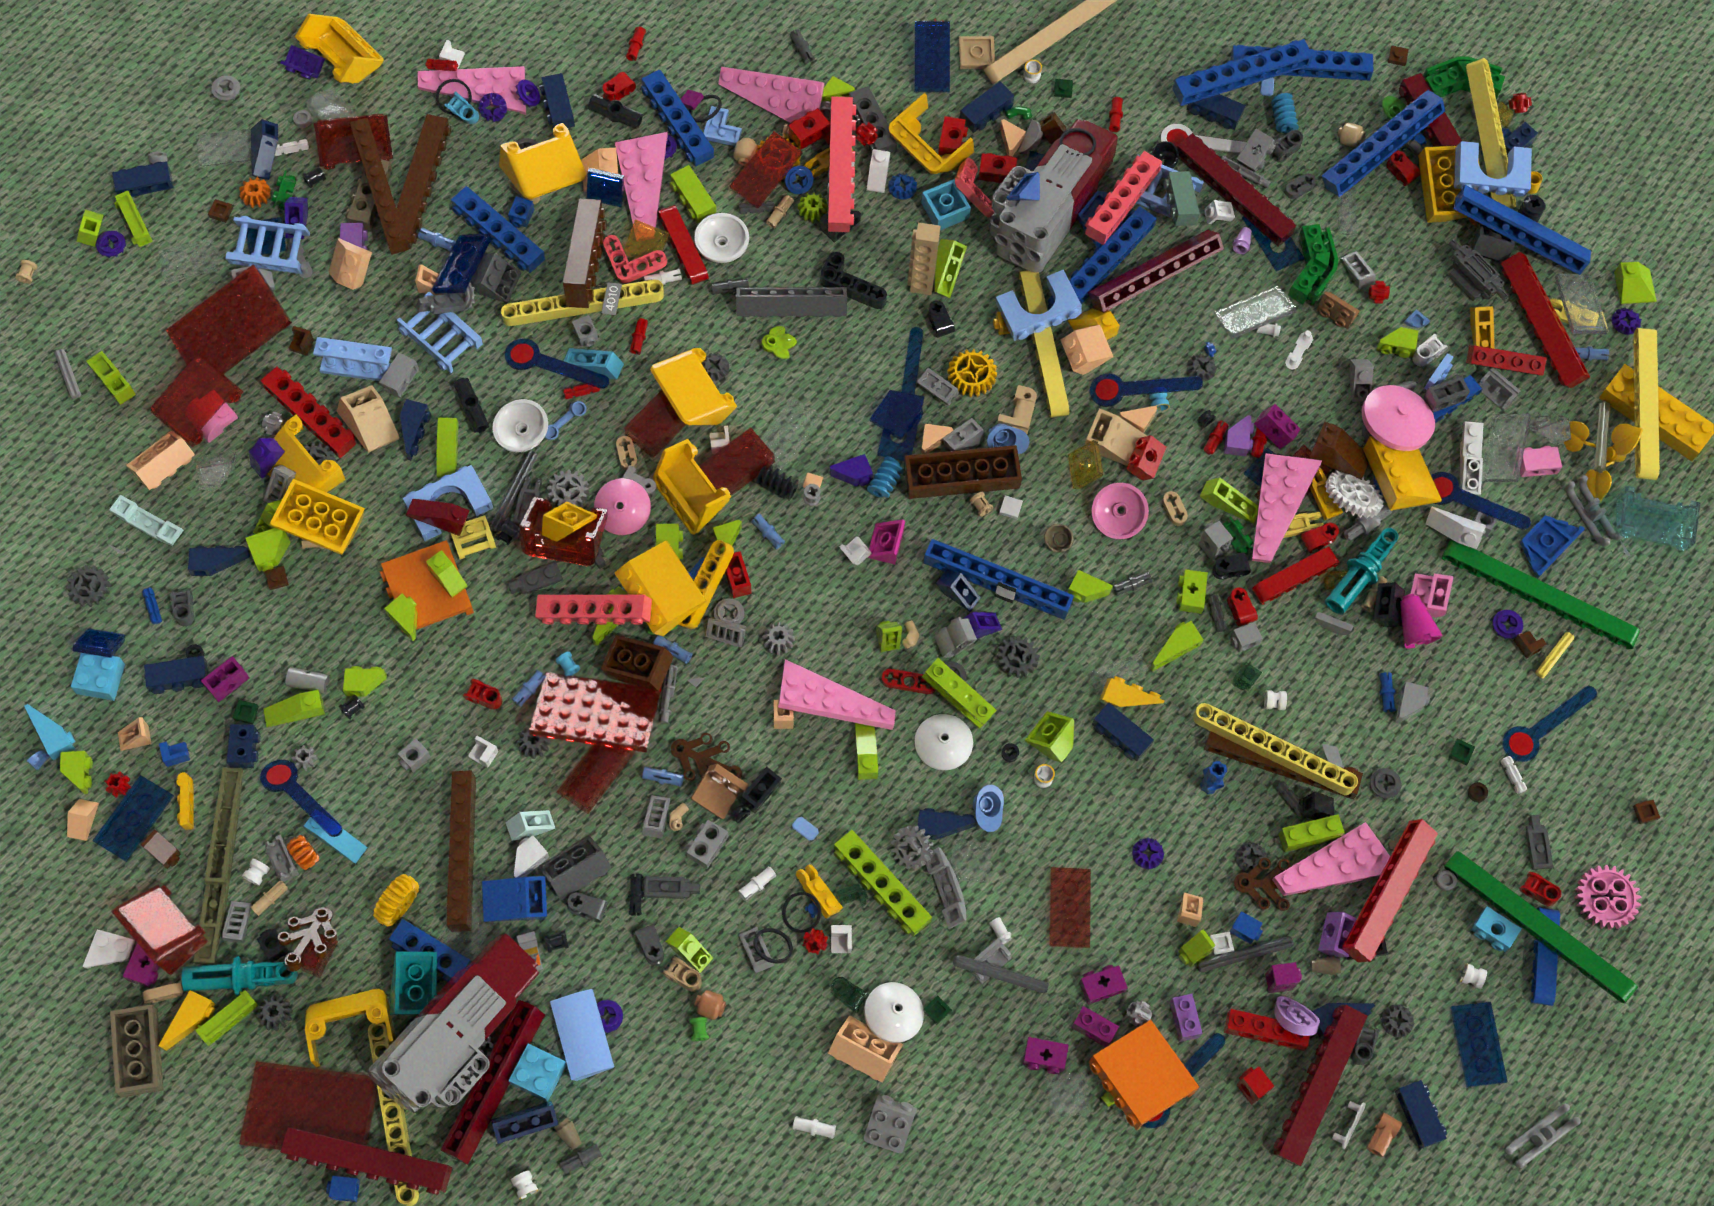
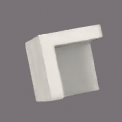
[439,40,465,69]
[710,426,730,454]
[839,537,872,565]
[468,736,498,768]
[831,925,852,953]

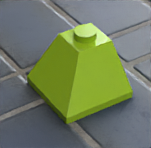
[1614,262,1657,304]
[246,528,291,572]
[1025,711,1074,763]

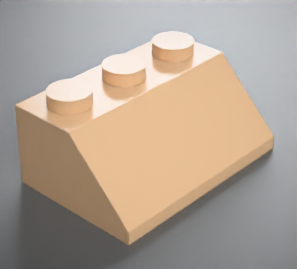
[126,431,195,490]
[828,1015,903,1082]

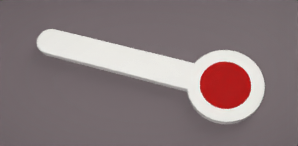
[1161,124,1261,155]

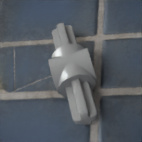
[1344,505,1392,541]

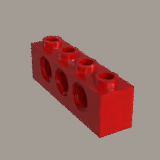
[1466,345,1547,376]
[1224,1009,1310,1051]

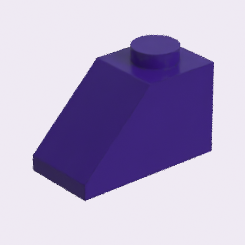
[285,197,308,239]
[249,438,285,479]
[829,454,873,486]
[963,612,1003,639]

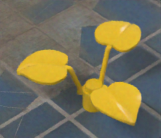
[1563,421,1643,503]

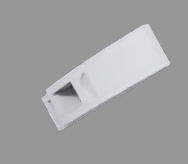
[1460,421,1484,495]

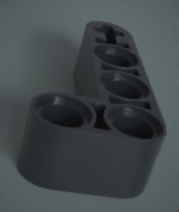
[820,251,887,309]

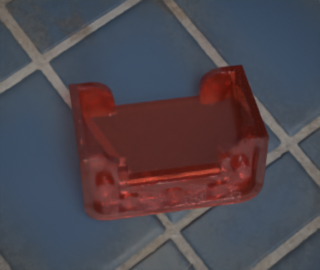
[314,113,393,169]
[151,356,244,447]
[520,497,608,566]
[111,885,208,975]

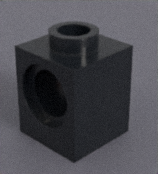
[1303,791,1335,820]
[257,928,290,963]

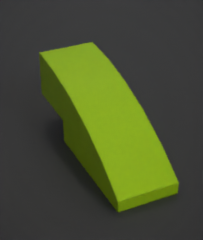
[86,351,136,405]
[437,418,459,478]

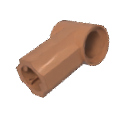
[1366,1112,1402,1157]

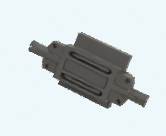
[1448,239,1509,301]

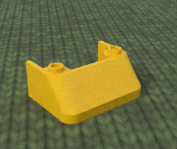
[889,93,974,174]
[305,989,396,1067]

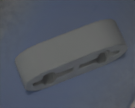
[1285,173,1316,199]

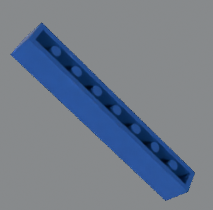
[1454,185,1591,275]

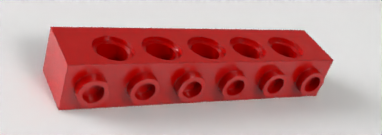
[260,366,356,459]

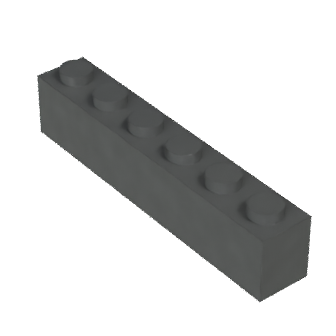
[736,287,847,317]

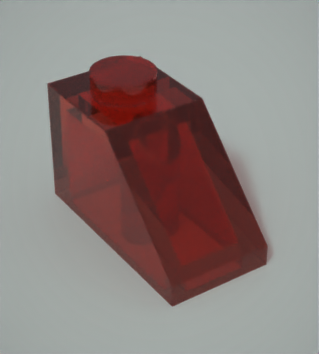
[300,934,338,978]

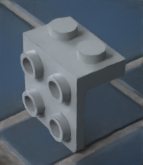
[864,1095,917,1153]

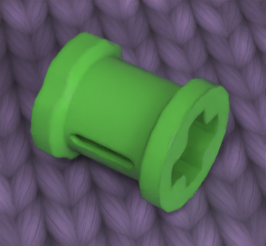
[689,1017,709,1042]

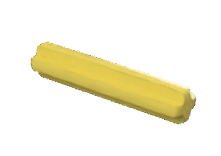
[1535,632,1574,679]

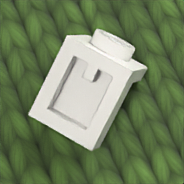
[1204,200,1235,224]

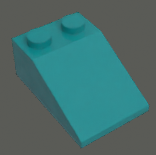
[390,951,437,1015]

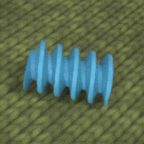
[1271,93,1299,133]
[867,456,904,498]

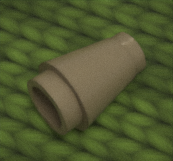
[1311,955,1341,975]
[554,1118,582,1150]

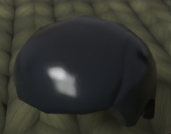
[1152,141,1179,169]

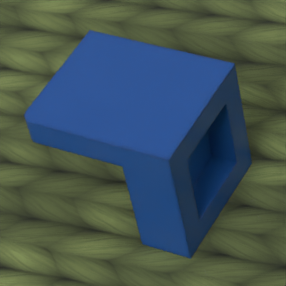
[159,741,190,767]

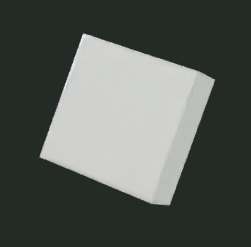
[999,495,1023,519]
[1209,932,1234,956]

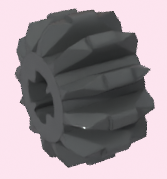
[517,725,551,759]
[257,995,293,1031]

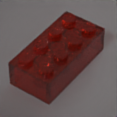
[624,390,687,458]
[699,427,775,496]

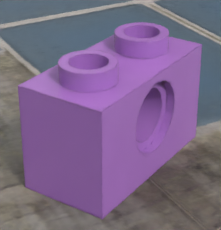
[1318,912,1357,957]
[1169,994,1203,1042]

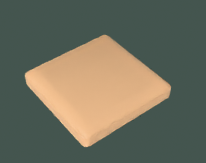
[803,473,823,490]

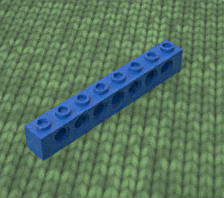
[1173,39,1313,106]
[1231,45,1373,81]
[1322,90,1445,197]
[1048,206,1157,322]
[924,539,1074,620]

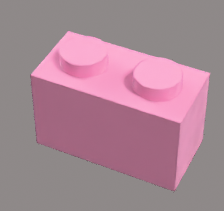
[1517,446,1562,477]

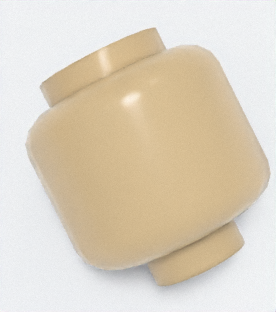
[1337,122,1366,148]
[733,138,758,166]

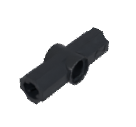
[588,94,643,129]
[453,378,489,433]

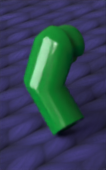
[1005,106,1032,120]

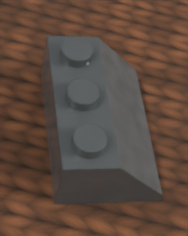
[538,835,612,900]

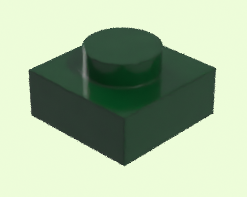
[1054,79,1073,98]
[233,700,259,725]
[1449,738,1475,766]
[923,996,952,1025]

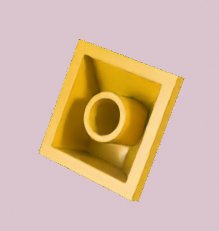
[1068,308,1120,340]
[542,502,597,542]

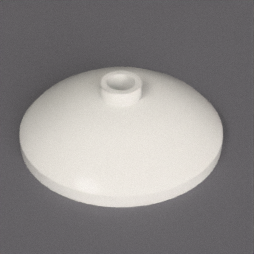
[695,213,749,263]
[493,399,548,452]
[915,714,973,770]
[864,982,924,1043]

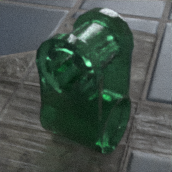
[830,977,869,1013]

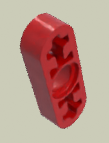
[881,669,936,694]

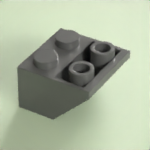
[470,252,521,303]

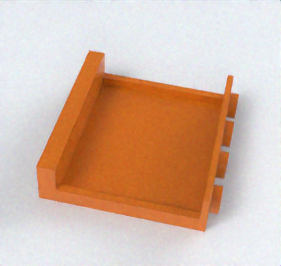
[380,540,474,632]
[1088,1020,1199,1130]

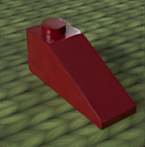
[406,499,470,536]

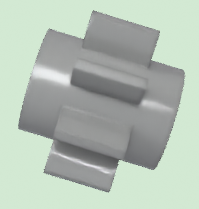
[262,411,286,436]
[291,745,318,771]
[1127,1000,1152,1026]

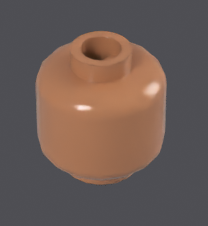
[694,990,726,1020]

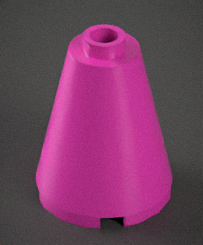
[1400,594,1442,649]

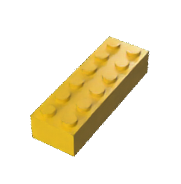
[1599,364,1714,461]

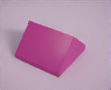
[867,519,905,565]

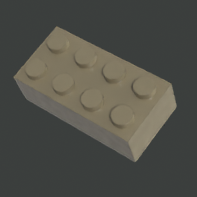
[110,1004,164,1097]

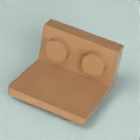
[1317,291,1360,329]
[691,764,749,819]

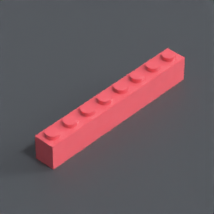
[828,97,856,232]

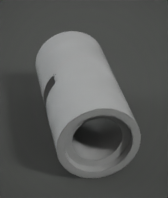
[285,667,330,694]

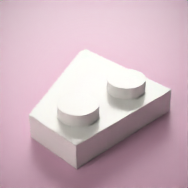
[83,929,137,969]

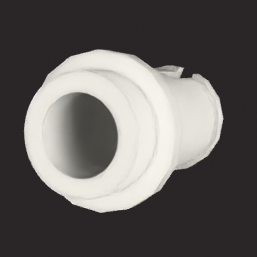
[1257,321,1281,338]
[989,917,1012,944]

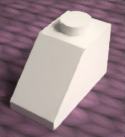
[867,149,890,193]
[514,835,549,878]

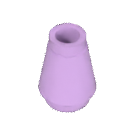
[1232,227,1252,254]

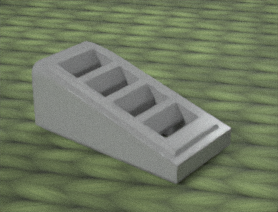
[1341,251,1375,289]
[263,465,296,503]
[705,618,747,647]
[642,795,671,839]
[222,901,252,943]
[739,927,774,973]

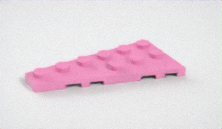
[418,66,526,115]
[718,67,824,129]
[615,132,668,242]
[1252,453,1322,563]
[778,659,896,730]
[1272,822,1390,896]

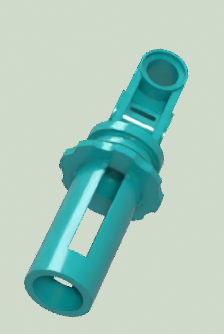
[1325,528,1399,615]
[182,956,298,996]

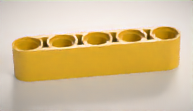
[679,540,734,629]

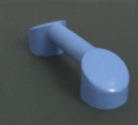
[545,401,587,440]

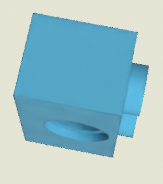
[1471,906,1522,952]

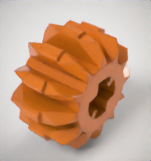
[239,177,271,208]
[287,835,319,870]

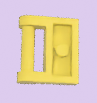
[451,515,496,559]

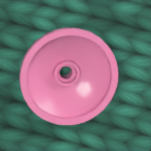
[594,478,651,535]
[1092,482,1149,539]

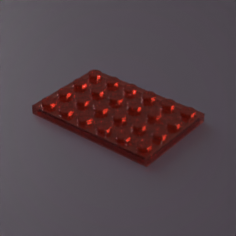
[166,264,292,389]
[529,672,661,753]
[239,1061,378,1150]

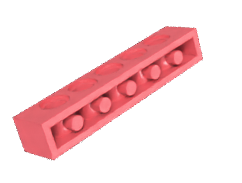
[1085,151,1163,245]
[535,595,652,625]

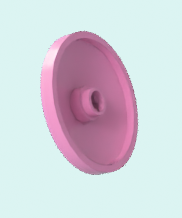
[1362,385,1435,451]

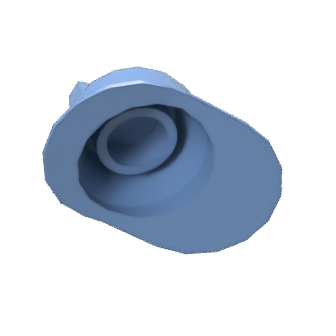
[987,424,1029,454]
[973,785,1004,832]

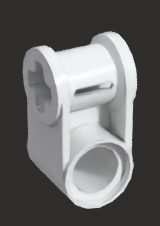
[1412,334,1448,367]

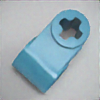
[444,92,479,124]

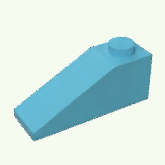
[562,348,624,379]
[24,704,76,760]
[304,810,367,864]

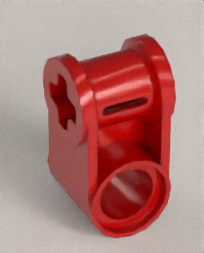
[602,72,636,101]
[1386,150,1420,186]
[1300,522,1339,553]
[1227,587,1258,627]
[463,679,503,710]
[1519,872,1561,906]

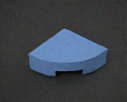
[1404,309,1430,328]
[27,750,50,770]

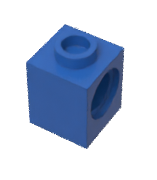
[508,196,534,228]
[1230,911,1263,944]
[326,1176,360,1202]

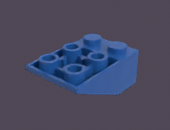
[482,876,547,922]

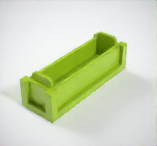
[114,191,153,247]
[195,990,259,1046]

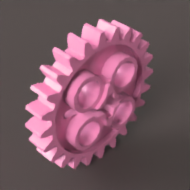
[1575,865,1642,930]

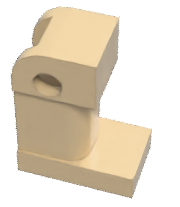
[997,385,1037,434]

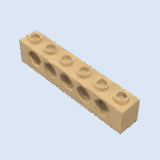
[907,223,941,295]

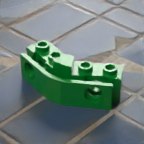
[1423,56,1505,99]
[1288,224,1339,306]

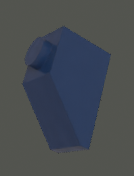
[936,570,981,612]

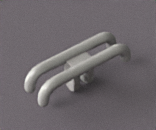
[1566,475,1623,546]
[1505,1103,1581,1169]

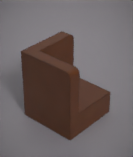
[1040,112,1067,144]
[289,326,314,356]
[1514,631,1547,659]

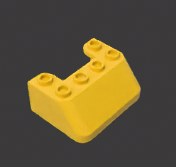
[295,14,384,84]

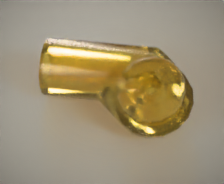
[1323,570,1347,589]

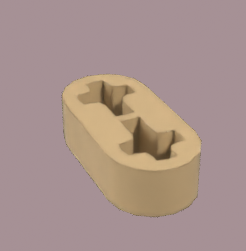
[616,436,637,471]
[1162,491,1188,526]
[142,983,183,1004]

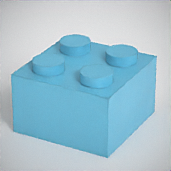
[921,179,971,230]
[71,651,125,701]
[509,1044,566,1102]

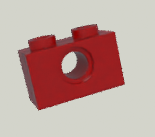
[788,108,830,150]
[938,116,968,156]
[978,153,1017,183]
[1126,435,1167,481]
[725,551,751,599]
[1237,1066,1274,1105]

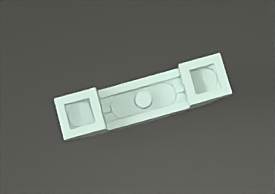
[109,495,184,546]

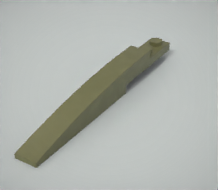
[194,768,243,965]

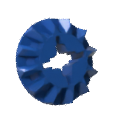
[785,165,813,194]
[888,173,917,200]

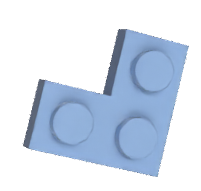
[703,106,742,146]
[1425,353,1453,390]

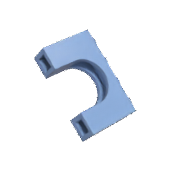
[1454,141,1532,197]
[996,270,1082,341]
[403,465,493,541]

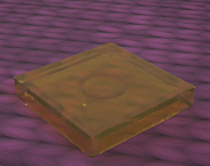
[624,219,670,266]
[1068,440,1103,489]

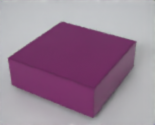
[680,89,704,110]

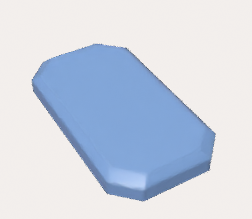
[1260,77,1274,96]
[792,817,819,841]

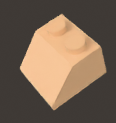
[581,147,620,192]
[329,238,372,290]
[1061,325,1114,375]

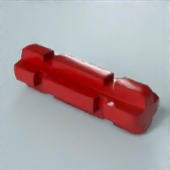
[425,59,459,71]
[563,381,600,399]

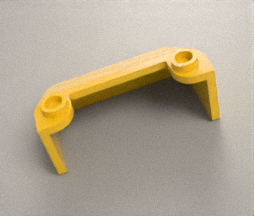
[499,123,586,199]
[650,348,737,425]
[268,414,346,492]
[653,439,731,535]

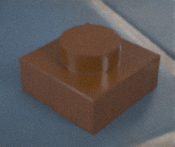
[1388,45,1409,66]
[208,199,233,223]
[265,566,289,590]
[1633,800,1660,824]

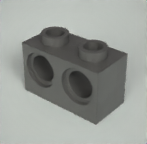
[1423,376,1470,413]

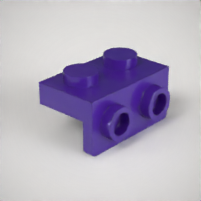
[280,45,325,79]

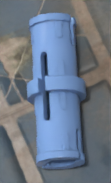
[418,228,456,252]
[1575,346,1609,361]
[751,514,785,549]
[653,635,692,664]
[512,670,547,707]
[642,766,684,787]

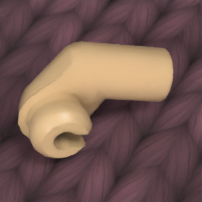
[902,620,919,649]
[669,802,689,831]

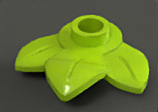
[761,326,797,359]

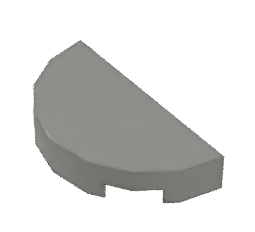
[1018,119,1043,154]
[1315,612,1353,635]

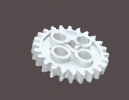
[1325,470,1384,518]

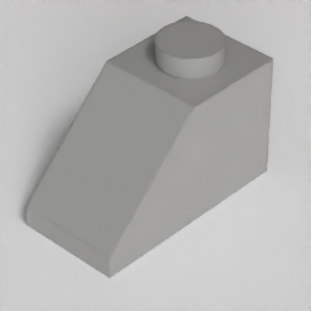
[1395,682,1430,723]

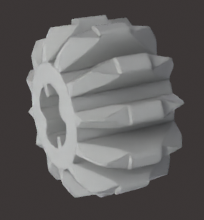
[762,622,795,656]

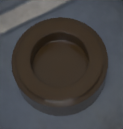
[1468,782,1488,802]

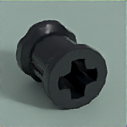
[302,165,326,188]
[339,694,365,720]
[545,931,569,953]

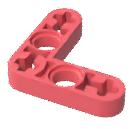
[955,158,994,218]
[603,235,667,284]

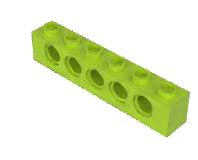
[834,830,932,937]

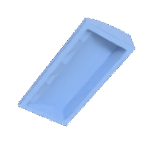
[550,989,614,1081]

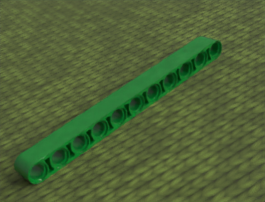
[1442,540,1640,650]
[1444,851,1638,1004]

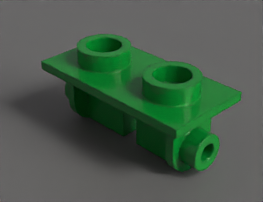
[271,170,296,210]
[1223,516,1254,554]

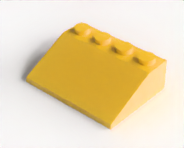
[1418,146,1483,223]
[1363,436,1442,511]
[269,479,365,555]
[614,541,707,636]

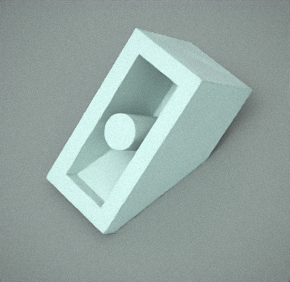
[505,810,555,841]

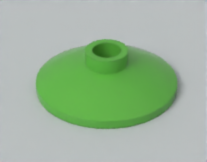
[1382,96,1407,120]

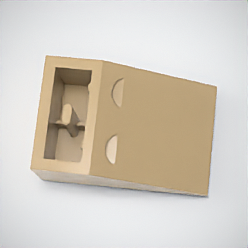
[337,385,400,453]
[1084,408,1147,466]

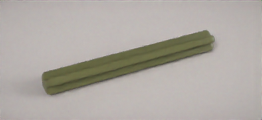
[1594,400,1611,473]

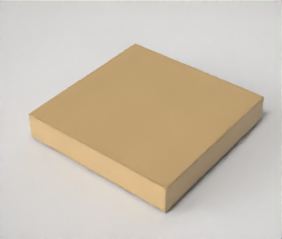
[959,36,995,69]

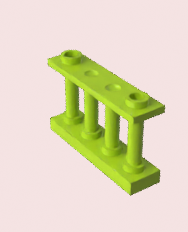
[921,658,997,729]

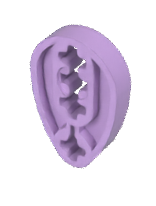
[1274,996,1320,1036]

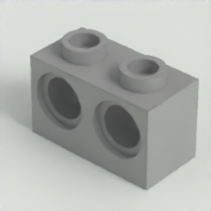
[686,820,729,869]

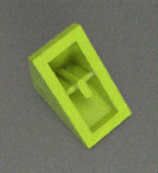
[821,76,855,103]
[713,520,742,554]

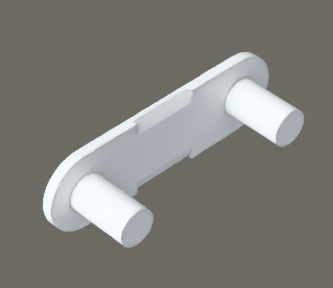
[1285,330,1313,369]
[1332,1101,1366,1149]

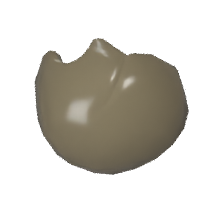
[1044,524,1074,553]

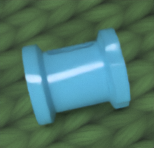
[556,652,580,678]

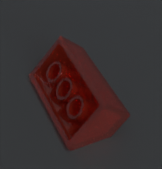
[556,731,635,814]

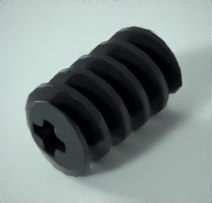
[1518,195,1546,223]
[756,465,799,501]

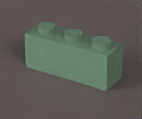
[1164,171,1200,226]

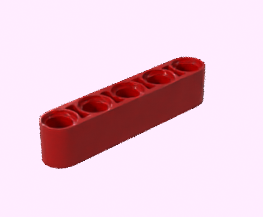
[658,205,709,285]
[1252,547,1340,605]

